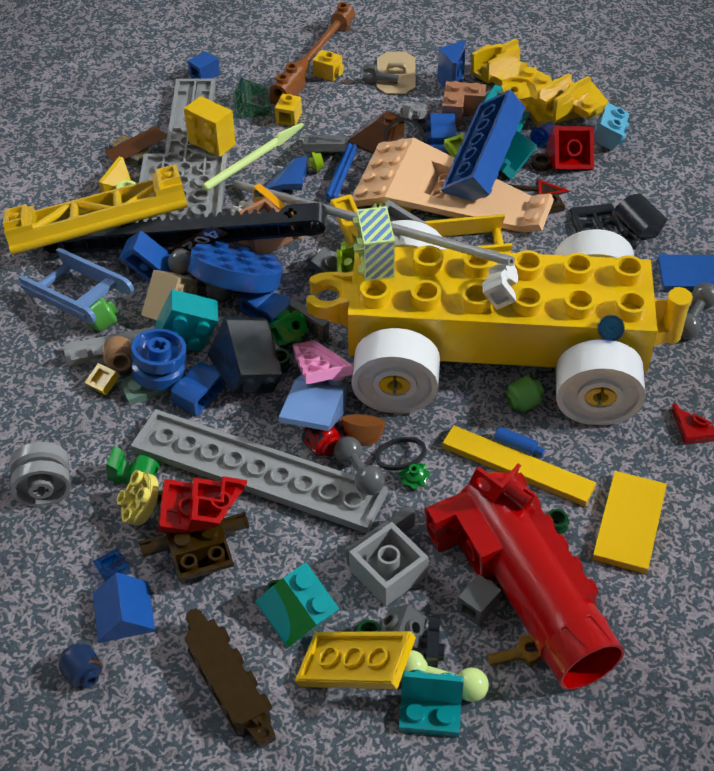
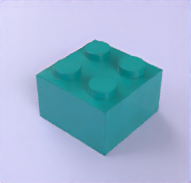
[156,289,218,352]

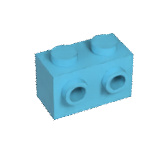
[594,103,629,151]

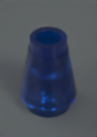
[530,122,555,146]

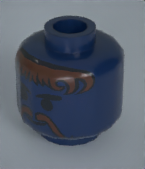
[59,643,103,688]

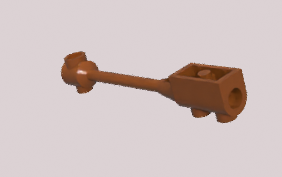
[270,2,355,104]

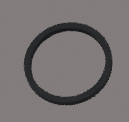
[383,118,425,143]
[375,437,427,471]

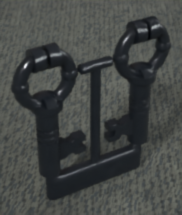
[570,204,640,250]

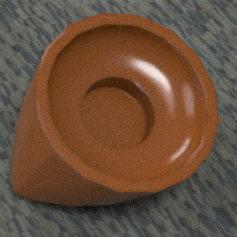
[341,414,386,446]

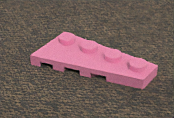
[292,340,353,384]

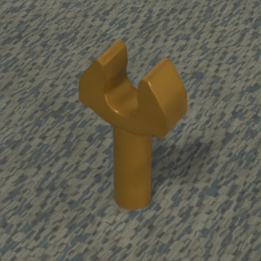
[487,635,541,666]

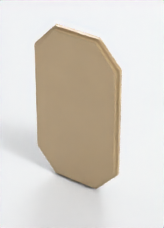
[376,52,416,94]

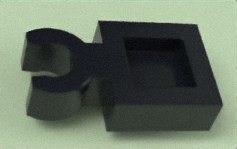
[426,616,445,668]

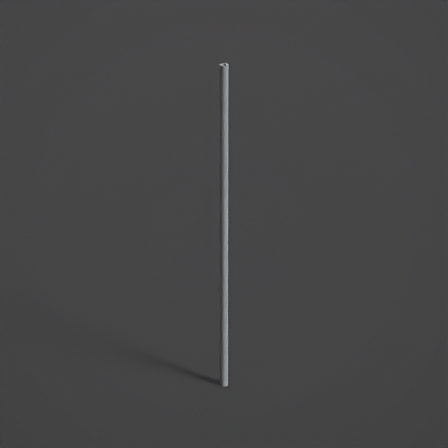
[232,180,515,267]

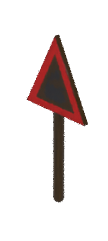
[508,179,570,195]

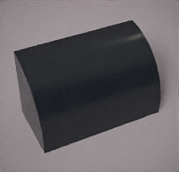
[613,194,668,237]

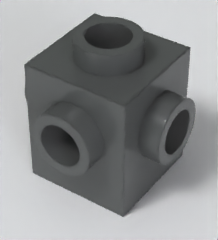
[380,604,427,650]

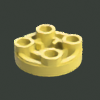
[117,470,159,526]

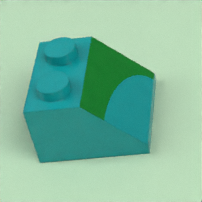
[255,562,339,648]

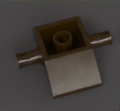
[139,478,250,582]

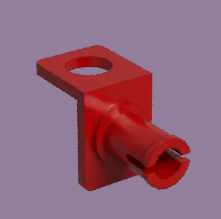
[469,463,536,508]

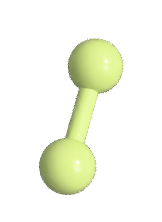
[401,650,489,702]

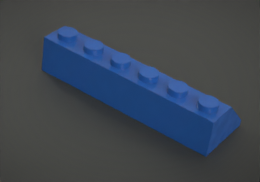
[441,89,526,201]

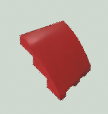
[158,476,247,533]

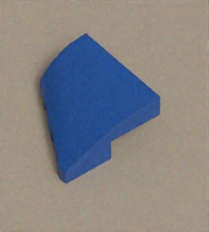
[264,157,308,192]

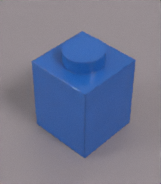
[188,51,220,79]

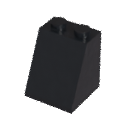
[208,317,282,394]

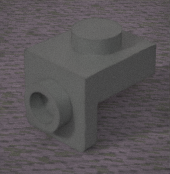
[304,246,337,274]

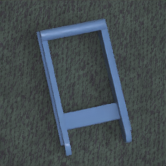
[18,248,134,324]

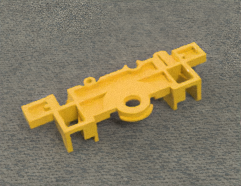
[471,38,603,121]

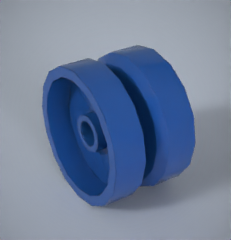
[131,328,186,391]

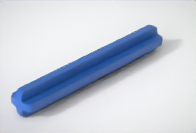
[325,143,357,201]

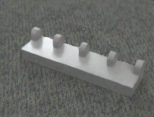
[64,326,156,367]

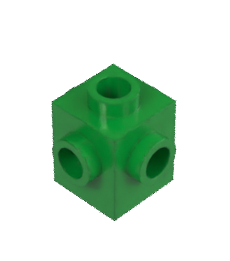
[269,309,309,346]

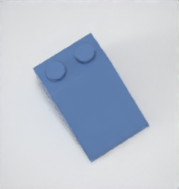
[278,375,349,431]

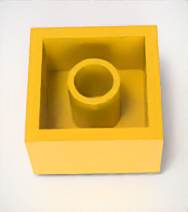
[184,96,236,157]

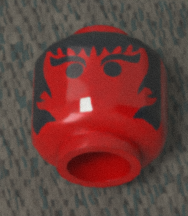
[302,427,339,456]

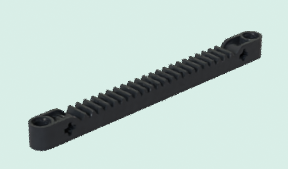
[43,203,327,253]

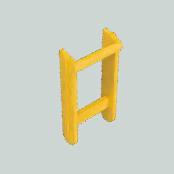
[424,214,513,253]

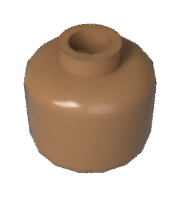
[102,336,132,372]

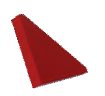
[671,403,714,445]

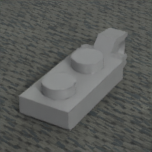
[400,102,432,119]

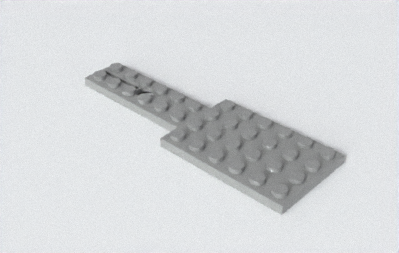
[136,78,228,244]

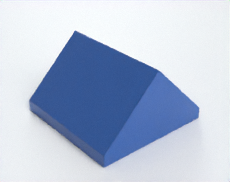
[437,40,466,88]
[93,572,156,643]

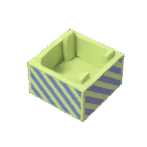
[353,206,395,281]

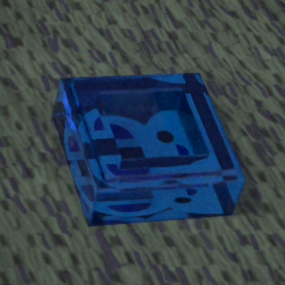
[93,548,131,582]

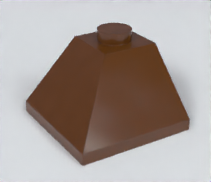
[348,110,404,154]

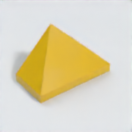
[99,156,131,193]

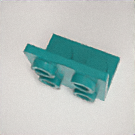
[499,130,537,179]
[399,670,464,738]

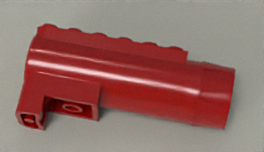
[424,471,624,690]

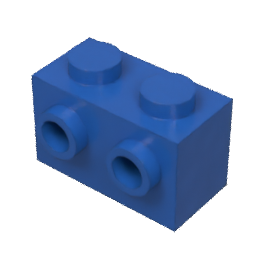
[119,230,170,282]

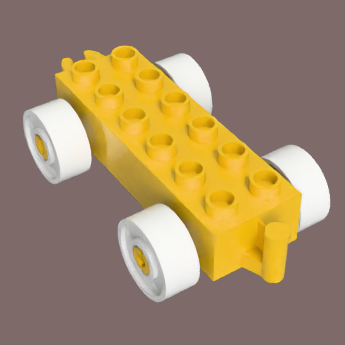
[306,220,693,425]

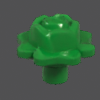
[398,462,431,490]

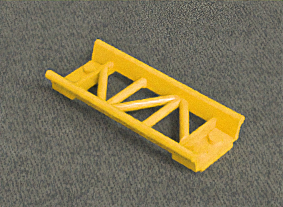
[3,164,188,255]

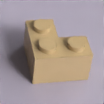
[141,270,198,320]

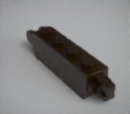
[185,608,276,749]

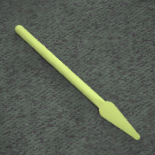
[202,123,304,191]

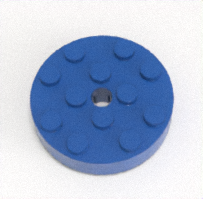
[188,241,283,293]

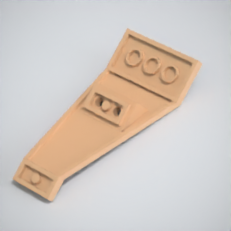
[352,138,554,233]

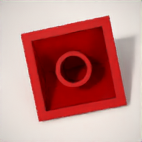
[545,126,594,169]

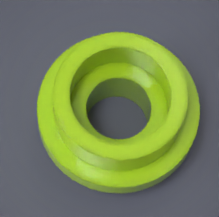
[308,152,325,173]

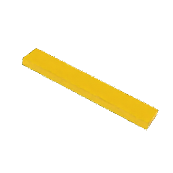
[442,425,596,507]

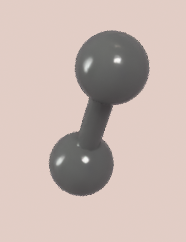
[168,249,232,301]
[681,282,714,340]
[333,436,385,496]

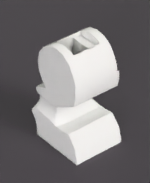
[482,263,518,310]

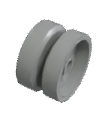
[9,442,71,507]

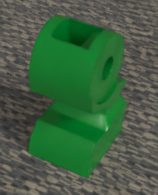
[106,446,160,484]

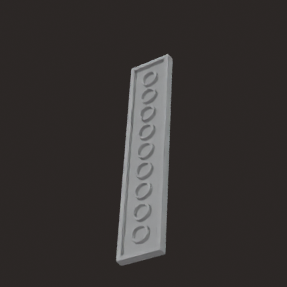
[130,409,388,534]

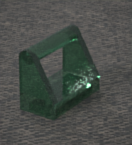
[233,78,272,119]

